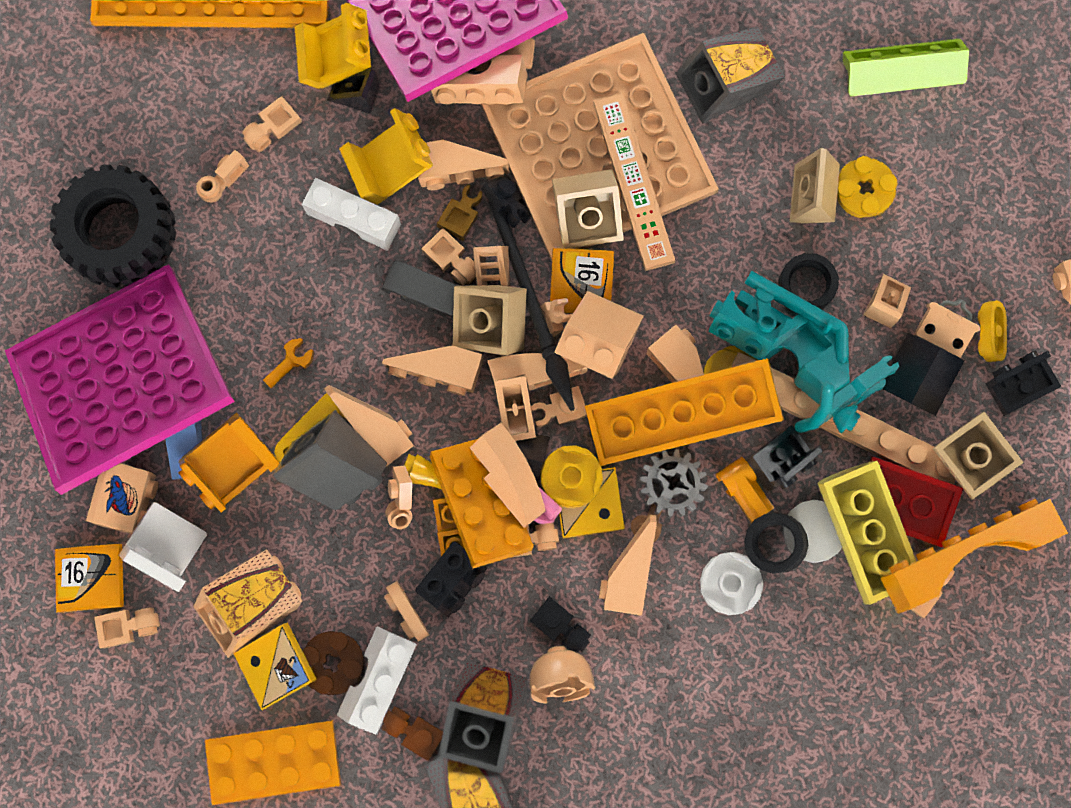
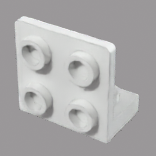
[119,502,207,592]

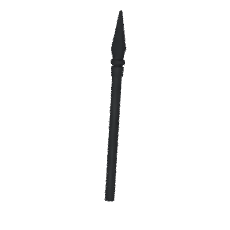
[488,201,574,411]

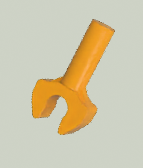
[263,338,314,388]

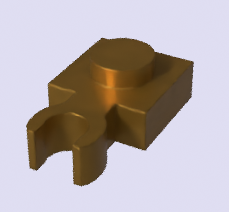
[437,184,482,241]

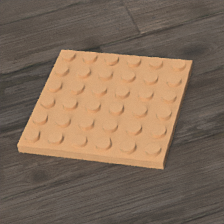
[481,33,719,261]

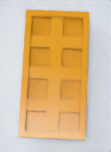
[429,439,534,569]
[205,720,341,805]

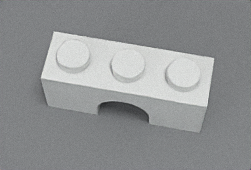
[302,178,401,251]
[337,626,417,734]

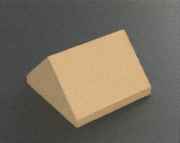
[790,148,840,223]

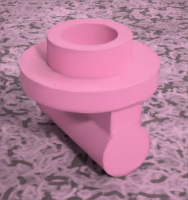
[534,487,562,524]

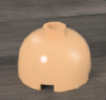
[529,646,595,704]

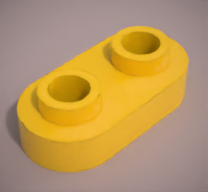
[978,300,1007,363]

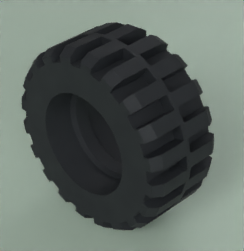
[49,164,176,288]

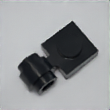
[530,596,592,653]

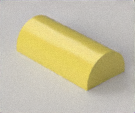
[817,461,916,605]

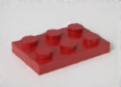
[869,456,963,547]

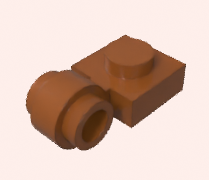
[381,706,443,761]

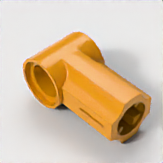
[715,457,774,524]

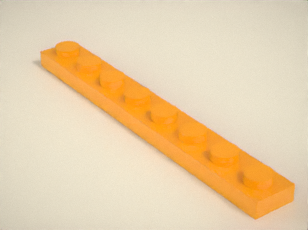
[90,0,329,28]

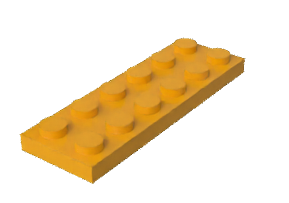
[585,358,784,466]

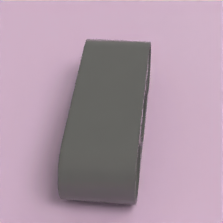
[381,261,458,318]

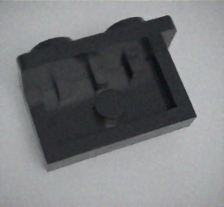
[986,350,1061,416]
[746,425,823,491]
[415,542,488,618]

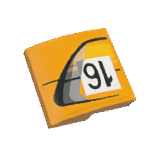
[550,248,614,314]
[55,544,124,612]

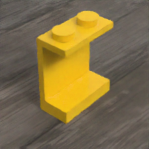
[339,108,433,205]

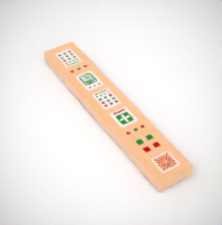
[593,92,675,271]

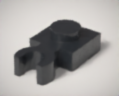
[481,174,532,228]

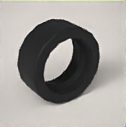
[778,253,839,310]
[744,513,809,574]

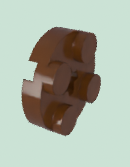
[302,631,365,695]

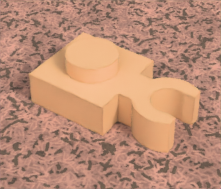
[537,298,572,338]
[531,386,587,427]

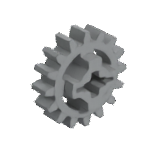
[638,449,708,518]

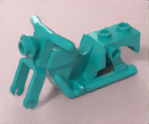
[708,271,899,433]

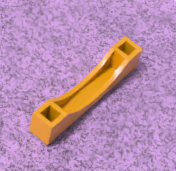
[881,498,1068,614]

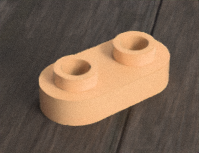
[384,581,429,642]

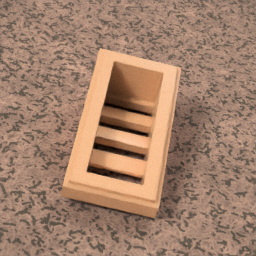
[473,246,510,286]

